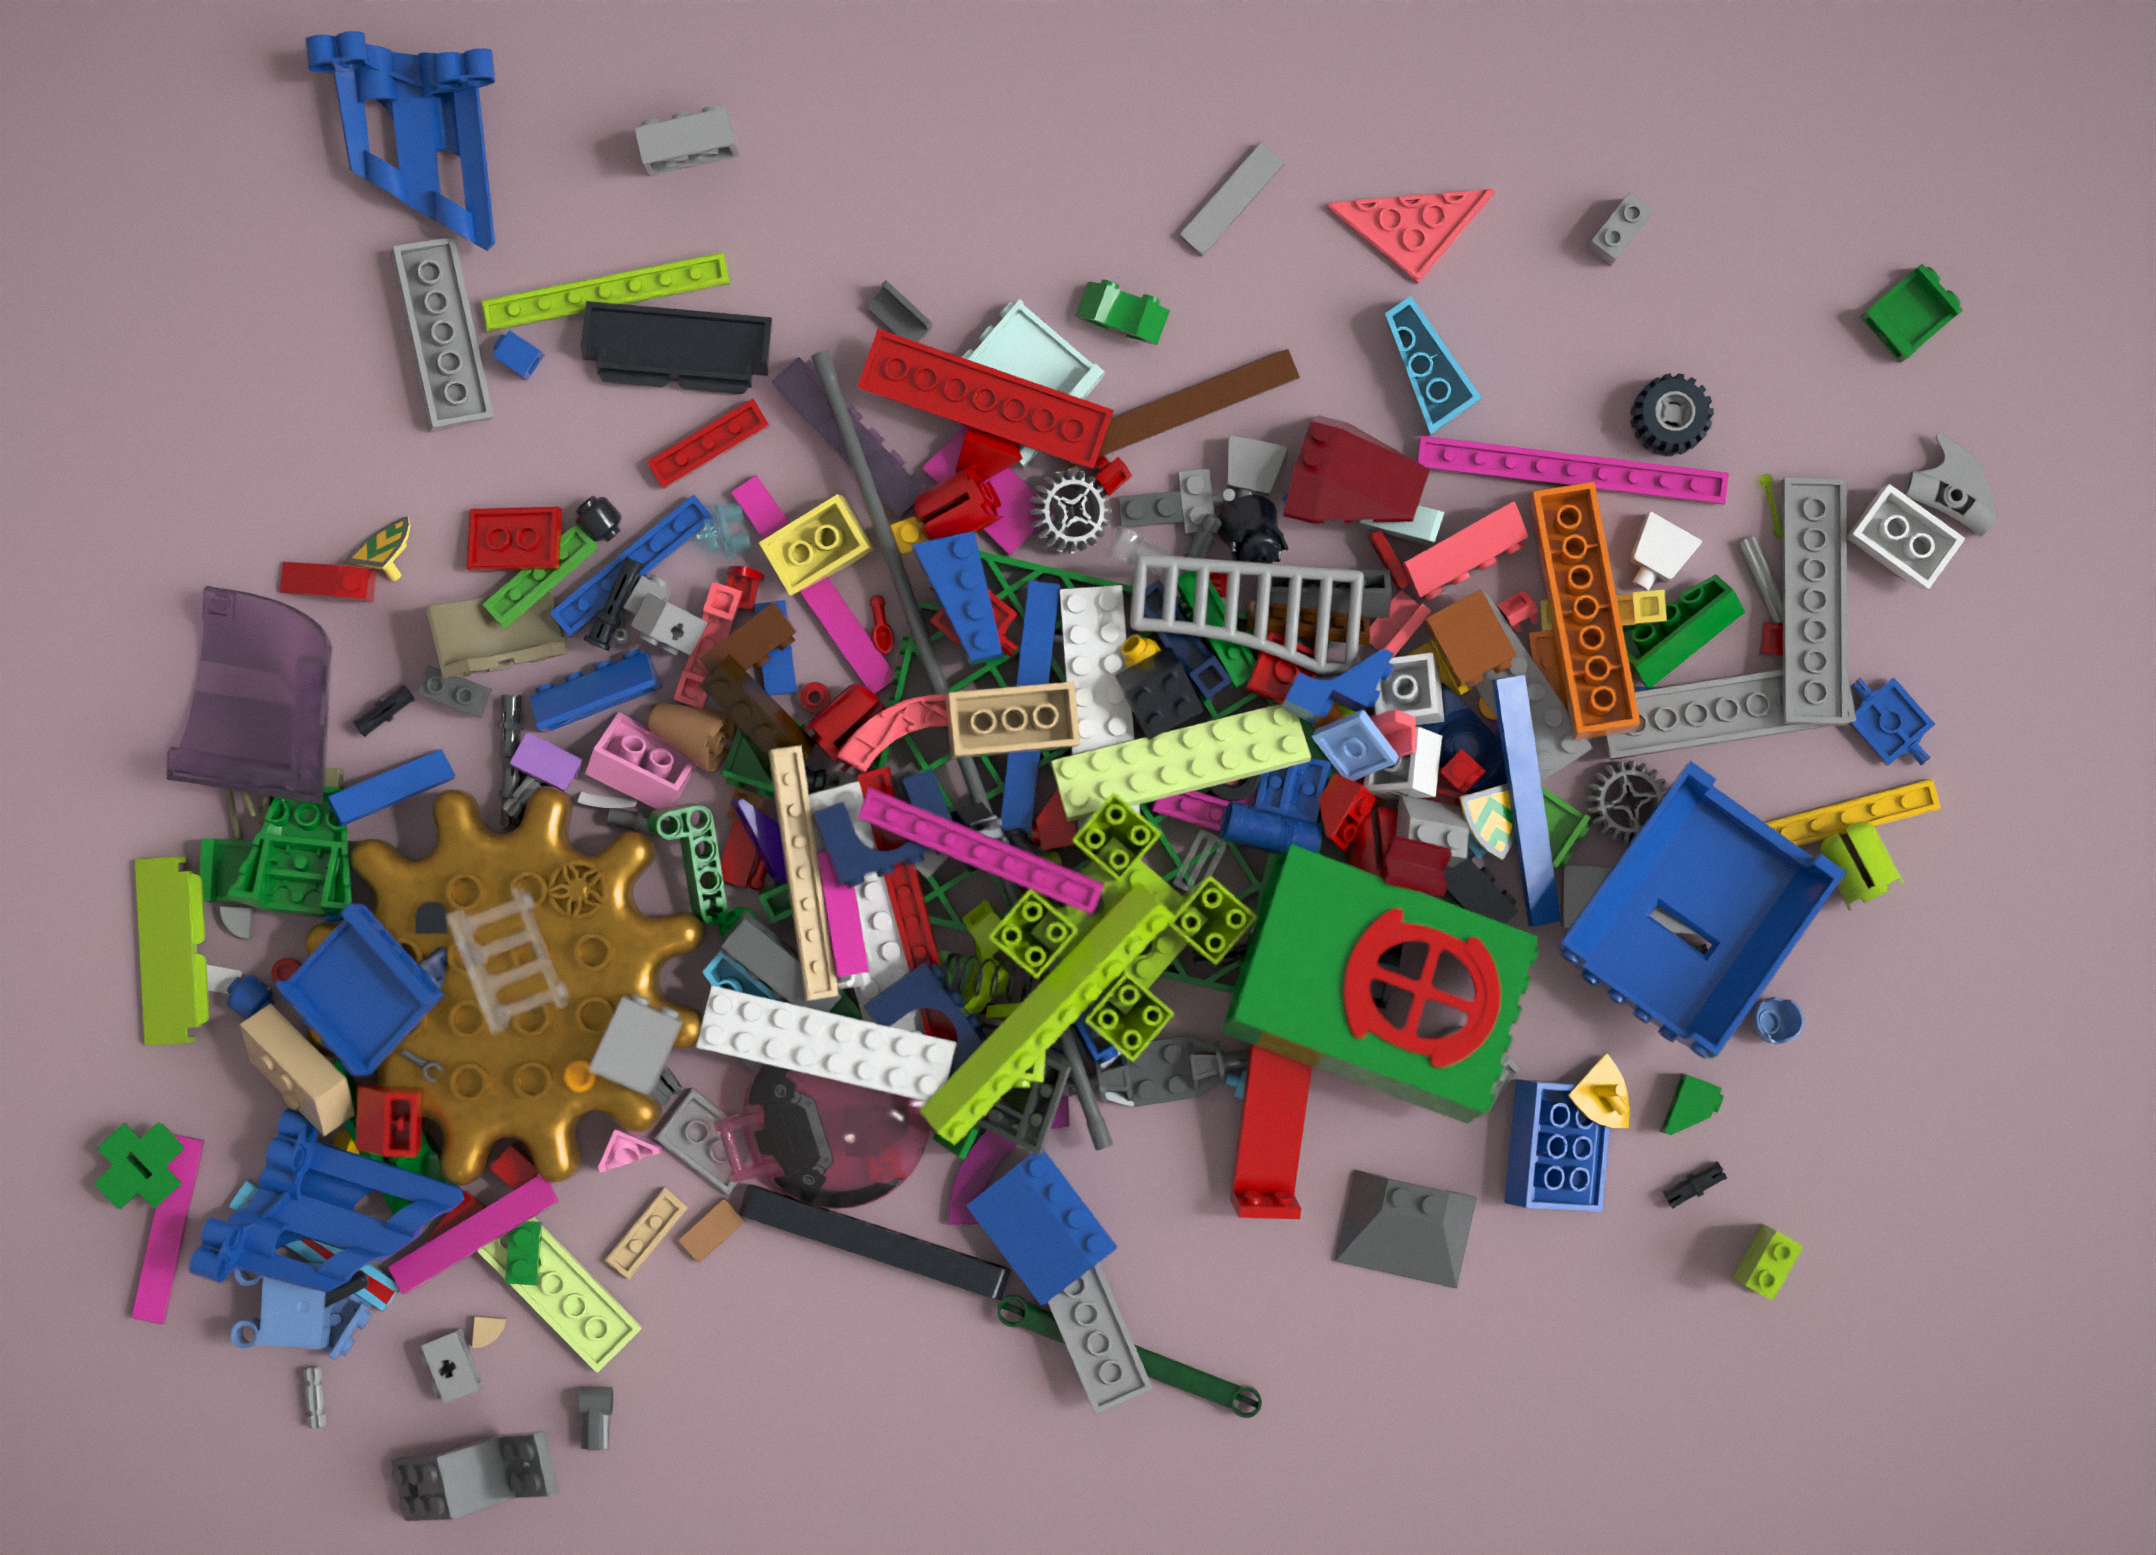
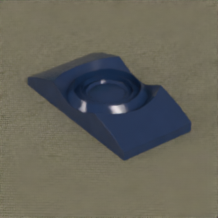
[1415,682,1507,795]

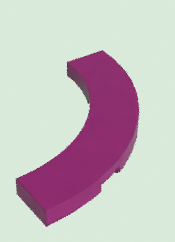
[948,1095,1070,1225]

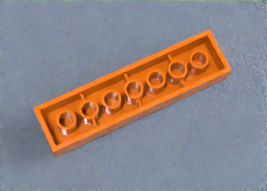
[1529,482,1640,741]

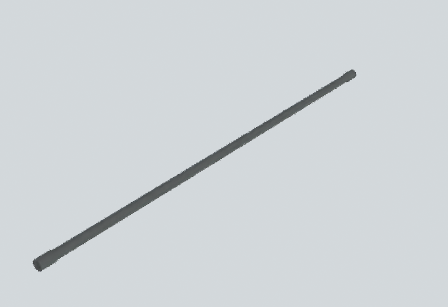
[811,350,1113,1151]

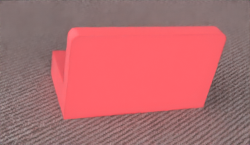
[1369,590,1432,658]
[1369,709,1416,757]

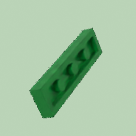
[1177,570,1256,689]

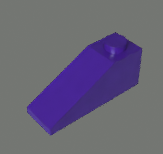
[730,799,787,884]

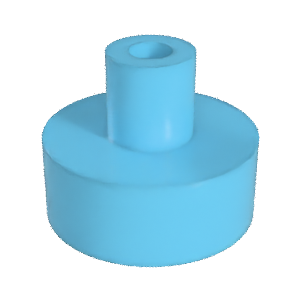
[1225,1068,1247,1100]

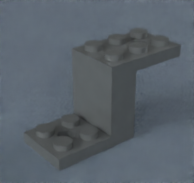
[391,1431,559,1521]

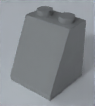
[589,993,684,1095]

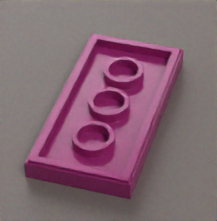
[922,426,1054,556]

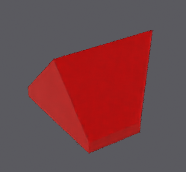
[955,427,1023,482]

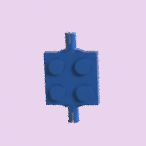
[1849,677,1935,766]

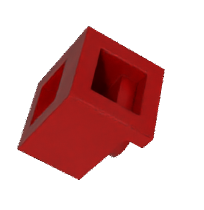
[1440,749,1486,794]

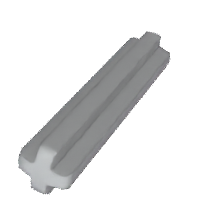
[1739,536,1783,624]

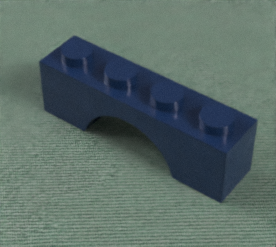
[1143,579,1232,702]

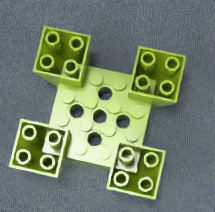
[989,792,1257,1062]

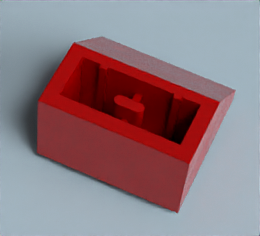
[356,1085,423,1157]

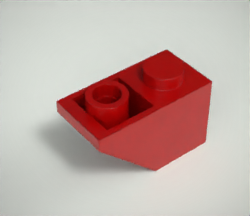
[1319,773,1376,851]

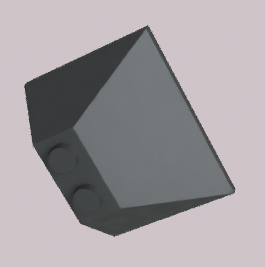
[976,1022,1071,1155]
[1335,1169,1477,1289]

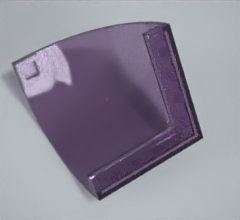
[167,586,332,804]

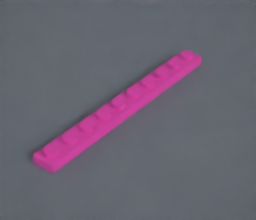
[1417,436,1729,505]

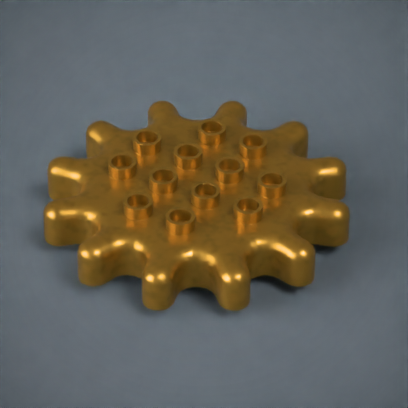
[305,786,705,1186]

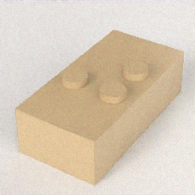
[945,682,1080,759]
[240,1004,355,1136]

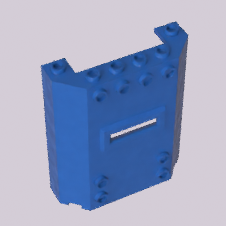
[1556,761,1846,1059]

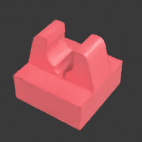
[1497,590,1539,633]

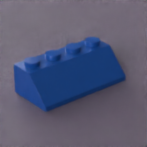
[530,649,663,733]

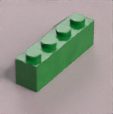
[1623,574,1745,690]

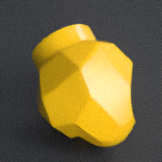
[1121,634,1161,668]

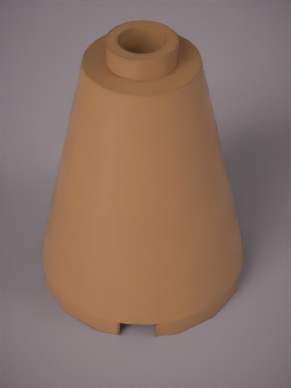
[646,702,736,772]

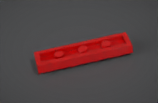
[647,398,770,489]

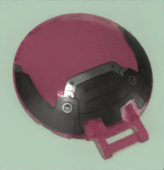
[713,1063,930,1209]

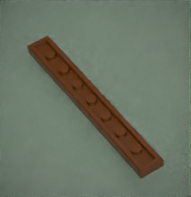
[1066,349,1300,469]

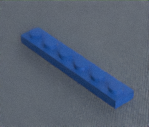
[550,494,714,637]

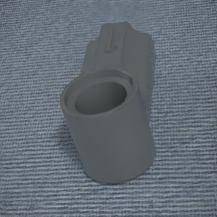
[579,1387,613,1450]

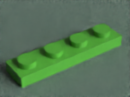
[482,524,598,629]

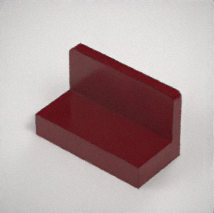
[1380,836,1452,897]

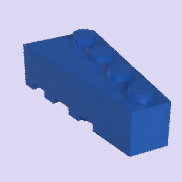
[912,531,1002,665]

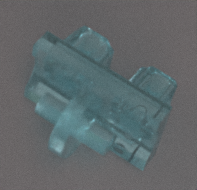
[697,502,751,560]

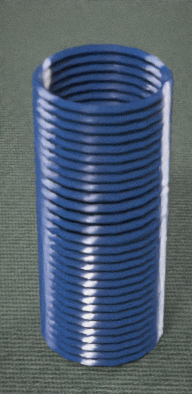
[1220,801,1322,855]

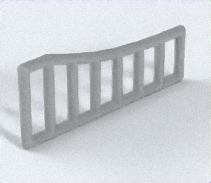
[1130,554,1364,676]

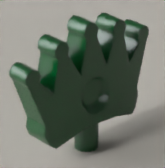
[1177,600,1201,638]

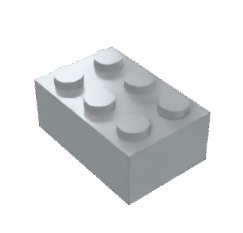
[635,105,740,176]

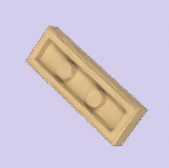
[605,1187,689,1280]

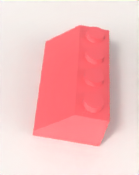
[1402,501,1529,601]

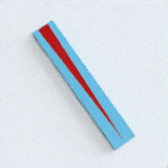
[229,1180,399,1312]

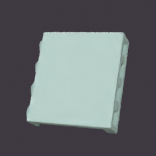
[962,299,1105,469]

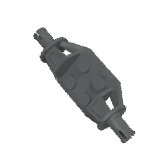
[1067,1036,1250,1107]

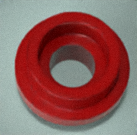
[800,682,831,713]

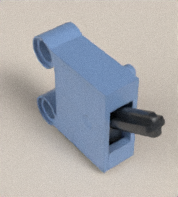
[230,1262,369,1349]

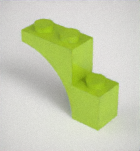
[961,899,1012,1014]

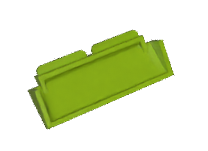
[135,856,210,1046]

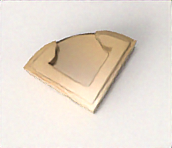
[472,1316,507,1348]

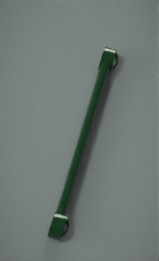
[997,1294,1262,1418]

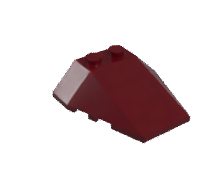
[1284,415,1430,524]

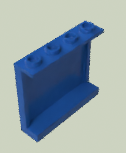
[275,904,444,1076]

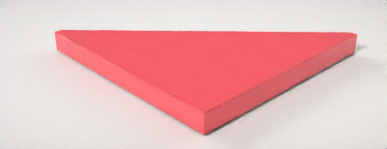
[1327,189,1495,283]

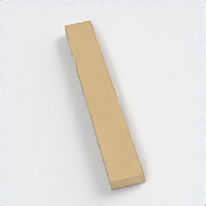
[768,746,838,1001]

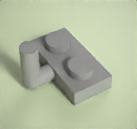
[1178,469,1235,535]

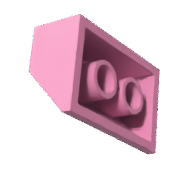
[585,712,696,809]

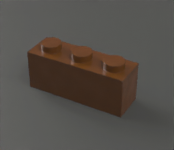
[699,602,798,672]

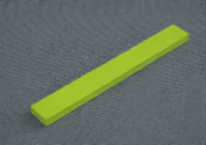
[481,252,730,332]

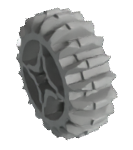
[1028,469,1112,554]
[1586,760,1667,844]

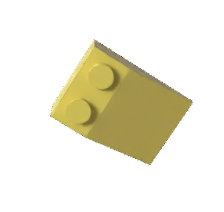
[759,494,876,596]

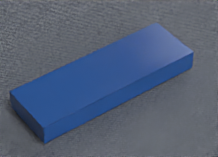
[754,600,797,696]

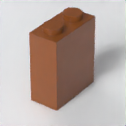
[1423,589,1517,689]

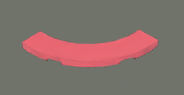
[837,694,948,773]

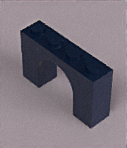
[812,768,952,889]
[864,958,988,1080]

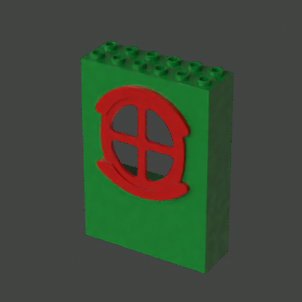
[1220,844,1539,1124]

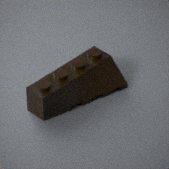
[699,654,816,782]

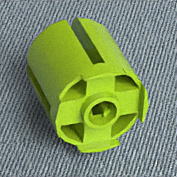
[1819,822,1905,911]

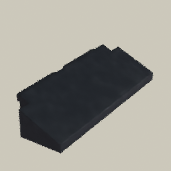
[581,301,772,394]

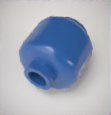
[226,975,275,1020]

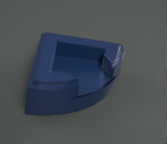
[417,947,448,988]

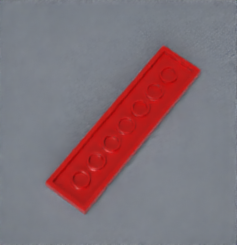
[857,329,1114,470]

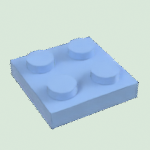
[1311,710,1399,781]

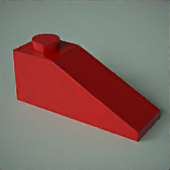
[280,561,377,602]

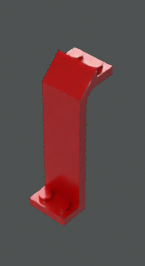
[1230,1043,1312,1220]

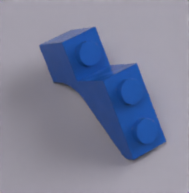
[1281,649,1395,725]

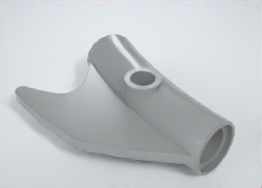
[1904,433,1999,537]

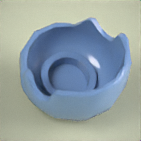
[1752,997,1804,1045]

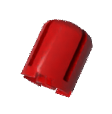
[914,464,1004,541]
[803,684,887,773]
[1346,807,1398,878]

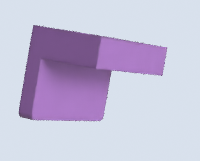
[510,732,583,792]

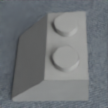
[1396,795,1469,867]

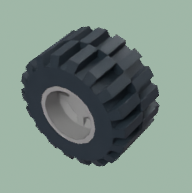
[1630,373,1714,456]

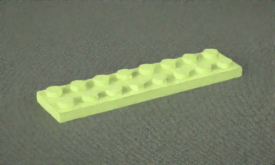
[1051,704,1311,822]

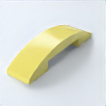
[1540,590,1667,631]

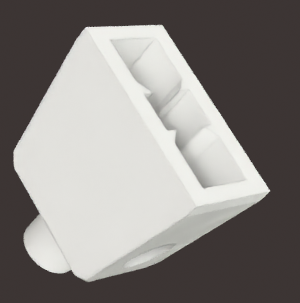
[1629,511,1702,591]

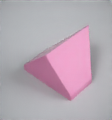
[598,1126,663,1173]

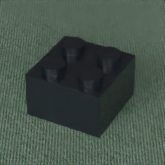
[1115,647,1204,740]

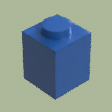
[492,330,544,381]

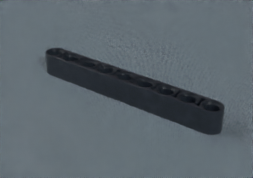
[738,1184,1011,1300]

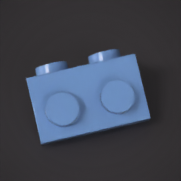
[322,1293,372,1360]

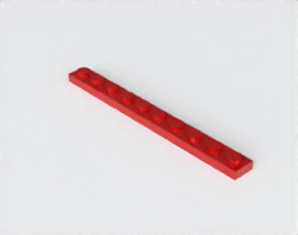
[857,766,958,1051]

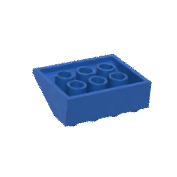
[1504,1079,1610,1212]
[966,1149,1118,1306]

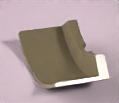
[426,589,568,679]

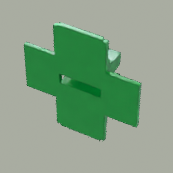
[94,1122,184,1210]

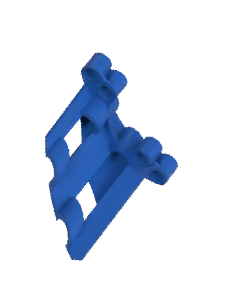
[305,31,495,251]
[189,1108,464,1293]

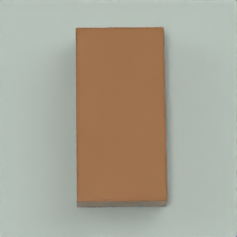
[678,1198,746,1263]

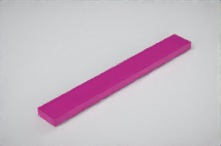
[731,475,894,694]
[857,788,1104,914]

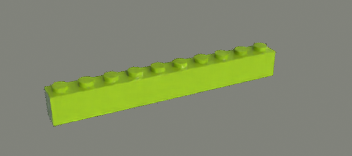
[919,882,1175,1145]

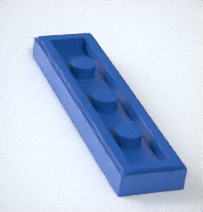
[327,749,455,827]

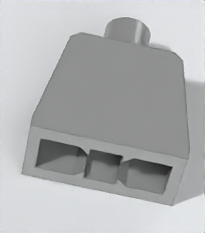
[1226,435,1288,498]

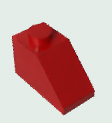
[1031,788,1077,851]

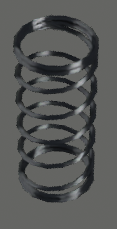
[942,952,1044,1003]

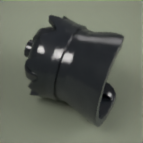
[1217,495,1289,564]

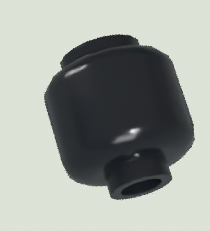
[575,495,622,542]

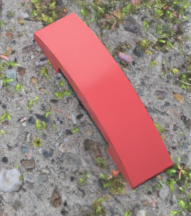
[673,581,743,709]

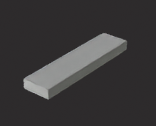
[1180,142,1285,256]

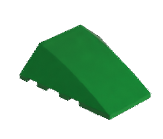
[227,782,352,918]

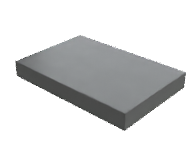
[654,1088,760,1195]

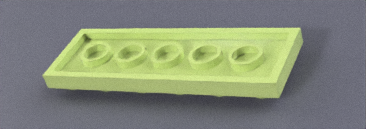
[477,1217,643,1373]

